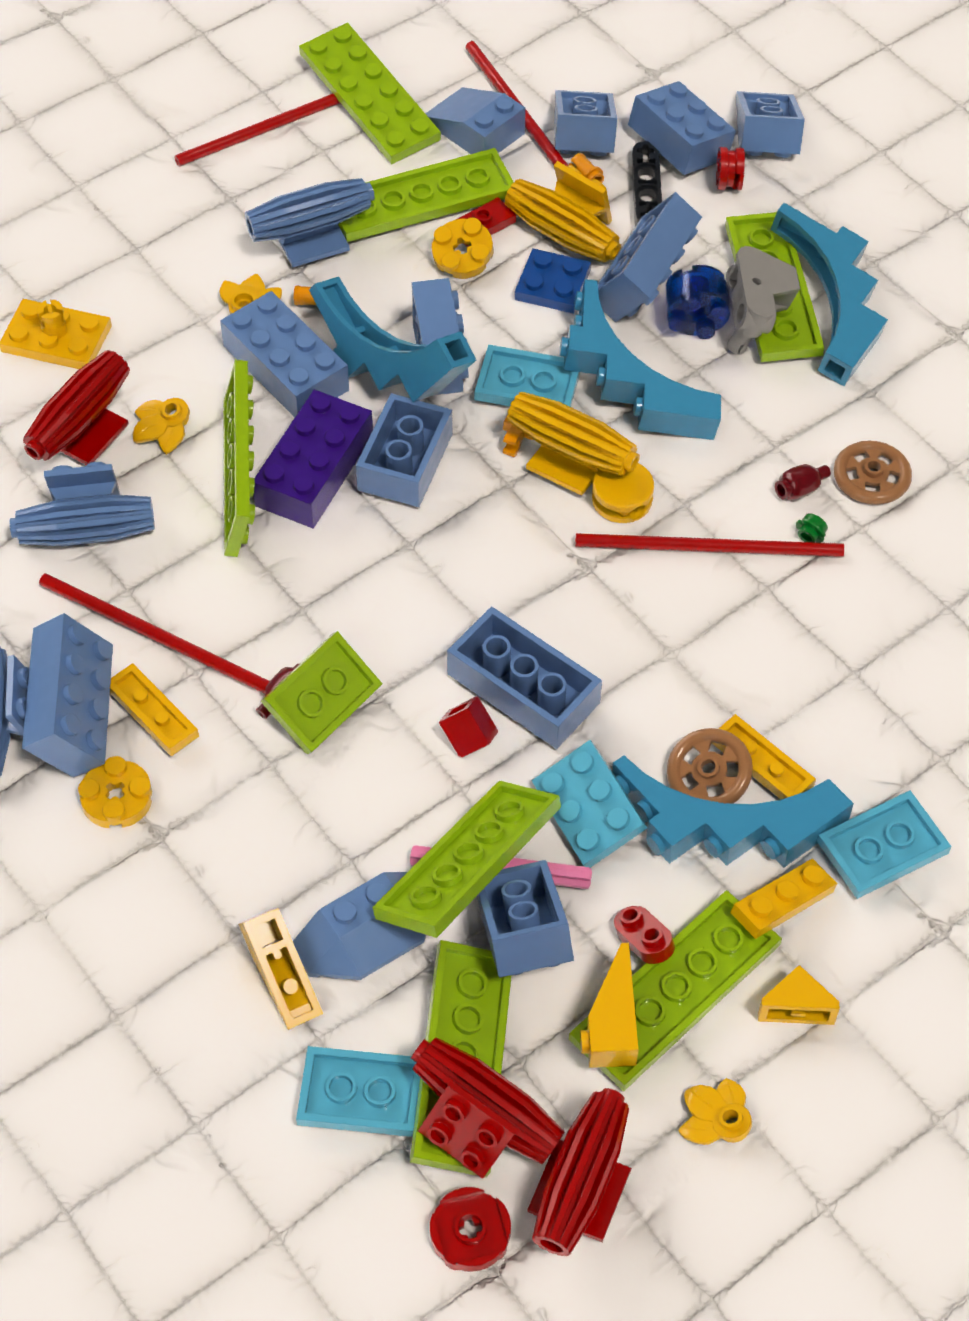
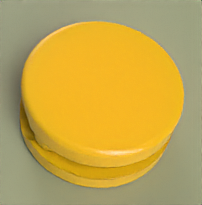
[592,463,654,523]

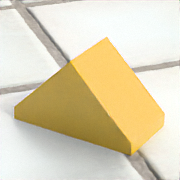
[758,965,840,1025]

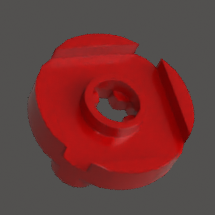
[430,1187,511,1272]

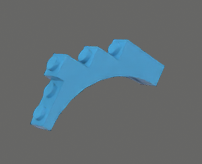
[770,203,888,386]
[309,277,477,402]
[559,279,721,440]
[612,755,854,868]

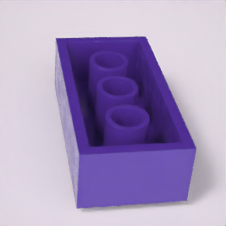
[254,389,373,529]

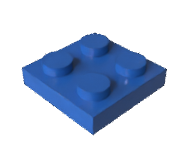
[515,248,591,314]

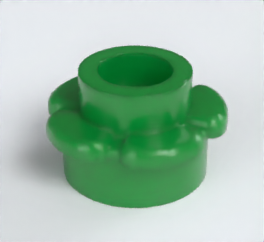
[796,513,828,543]

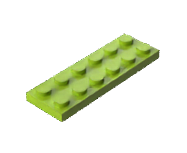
[299,22,441,165]
[338,148,514,242]
[725,212,825,362]
[223,359,255,557]
[372,780,561,938]
[568,890,782,1092]
[410,940,512,1178]

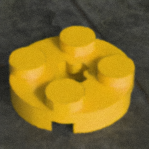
[432,217,494,279]
[78,756,152,828]

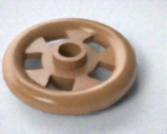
[833,440,912,505]
[667,728,753,804]

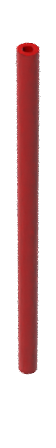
[465,41,568,166]
[174,93,340,167]
[575,533,844,557]
[39,573,270,693]

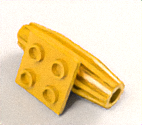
[504,161,621,263]
[507,392,640,496]

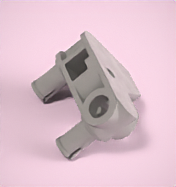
[719,246,800,354]

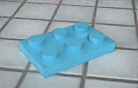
[474,345,580,407]
[531,740,648,868]
[817,790,952,899]
[296,1046,420,1137]

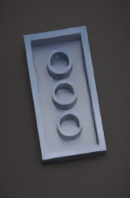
[598,192,702,322]
[220,291,349,417]
[447,606,602,749]
[22,613,113,778]

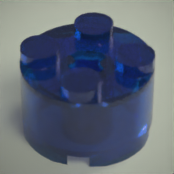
[665,265,730,339]

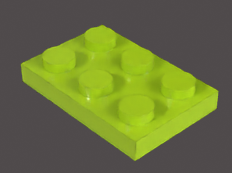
[261,631,383,754]

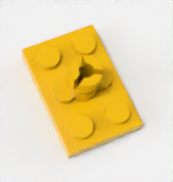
[0,299,112,369]

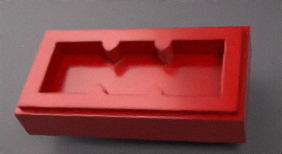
[458,197,516,247]

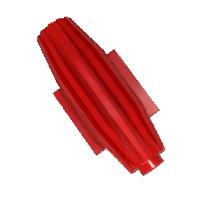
[23,350,130,465]
[411,1037,565,1179]
[527,1088,632,1257]

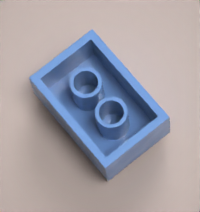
[628,81,736,175]
[411,278,469,395]
[356,393,453,507]
[477,860,574,978]

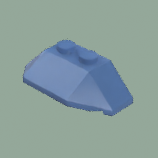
[293,872,427,980]

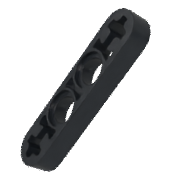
[632,141,662,226]

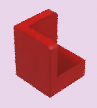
[439,696,498,757]

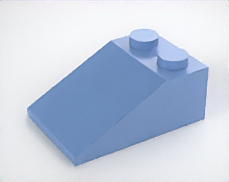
[425,87,526,154]
[554,90,617,156]
[736,91,805,158]

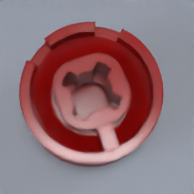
[716,147,745,190]

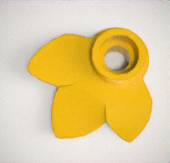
[220,274,282,314]
[133,398,190,454]
[678,1078,752,1145]

